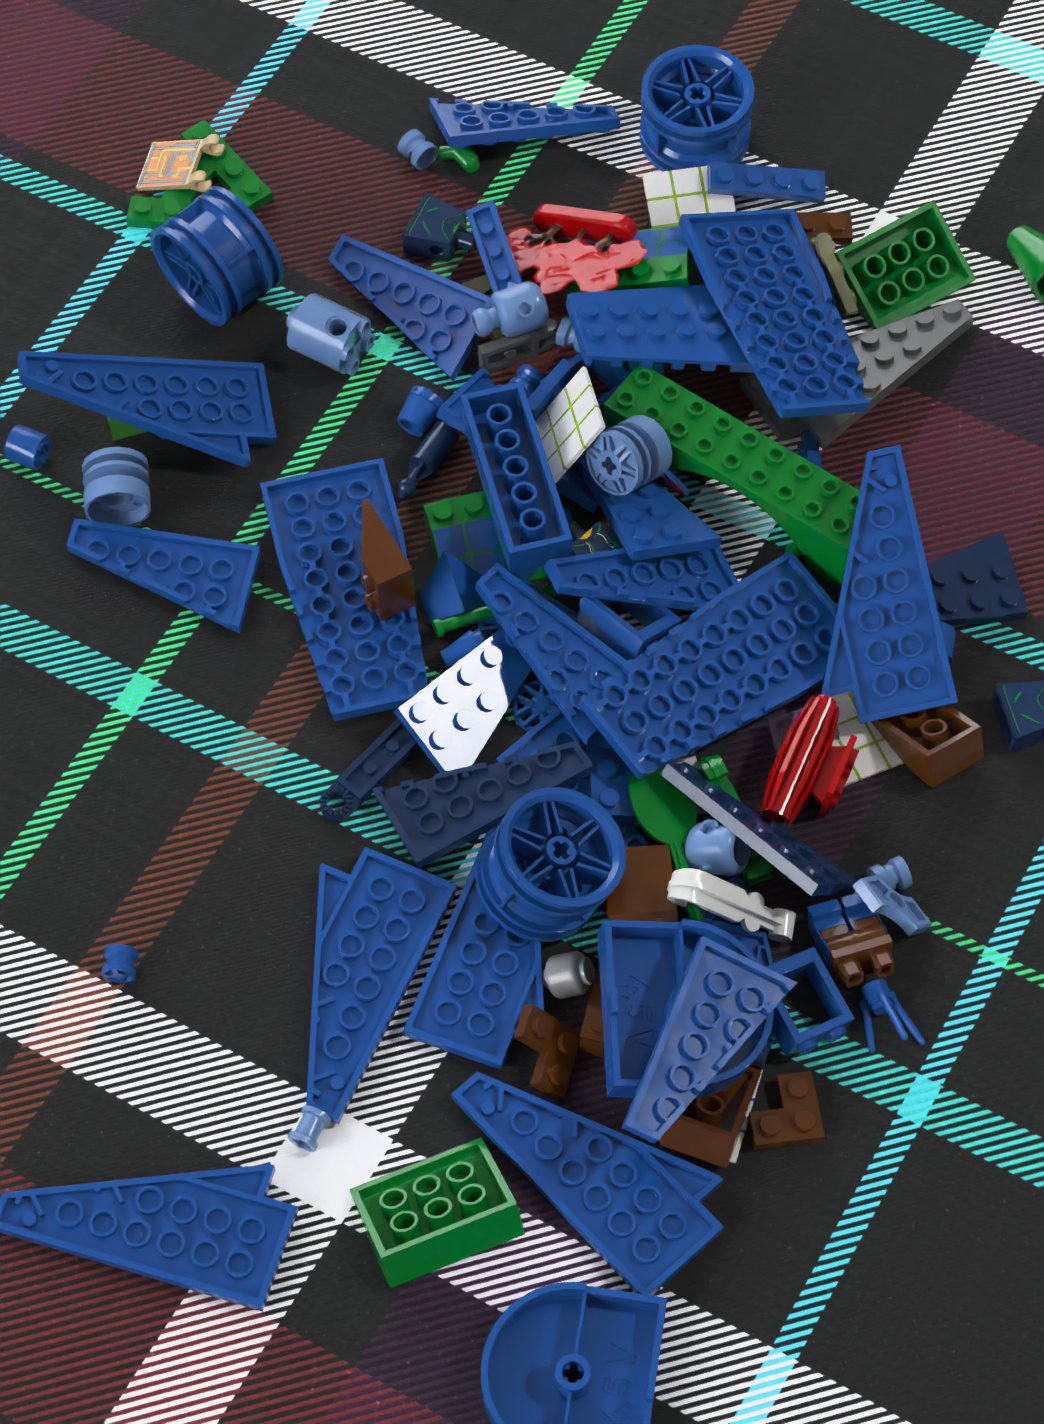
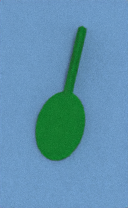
[628,767,704,922]

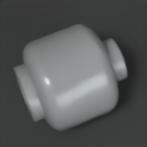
[542,951,596,999]

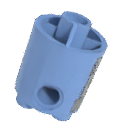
[286,293,375,376]

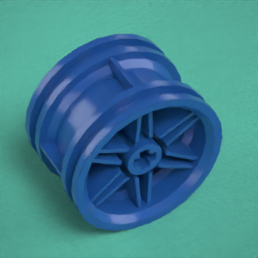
[639,45,755,172]
[150,186,284,326]
[475,787,626,942]

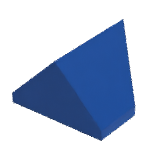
[419,550,486,624]

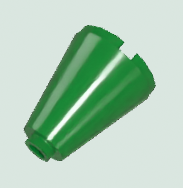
[1006,225,1044,303]

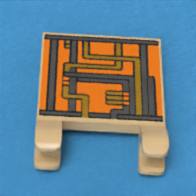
[136,134,225,192]

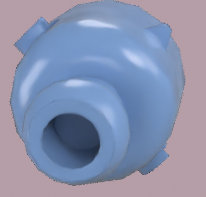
[471,281,549,338]
[670,819,751,876]

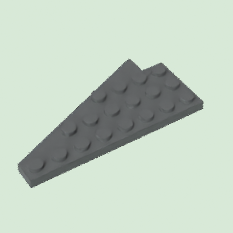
[739,299,973,448]

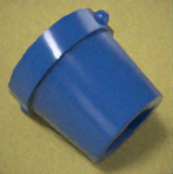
[397,385,444,437]

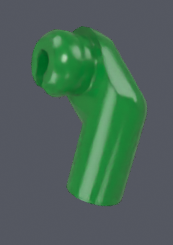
[439,145,480,173]

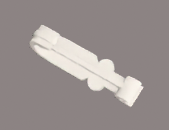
[667,868,796,942]

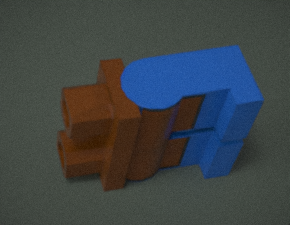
[808,893,894,988]

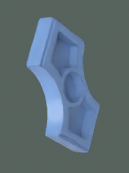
[853,875,932,936]

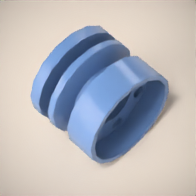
[586,415,672,496]
[82,447,151,526]

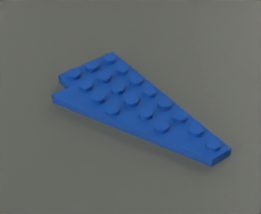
[17,351,277,467]
[821,445,958,724]

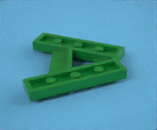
[126,119,273,229]

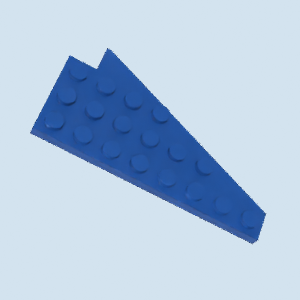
[403,825,544,1070]
[306,847,457,1125]
[451,1071,724,1296]
[0,1164,299,1312]

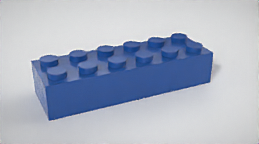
[460,382,573,573]

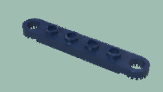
[319,718,420,821]

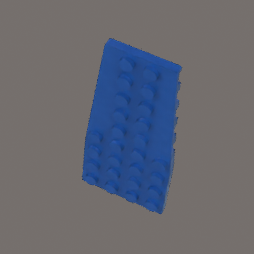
[679,208,871,418]
[566,285,860,373]
[260,458,428,721]
[578,550,836,779]

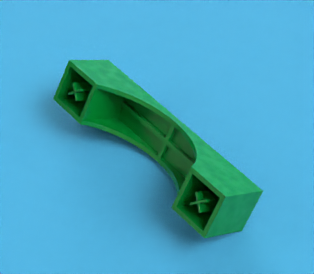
[603,363,860,590]

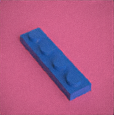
[707,161,826,203]
[466,200,522,293]

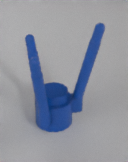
[858,979,925,1053]

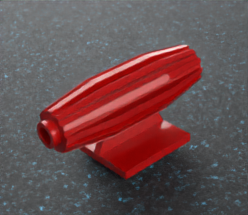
[760,694,859,827]

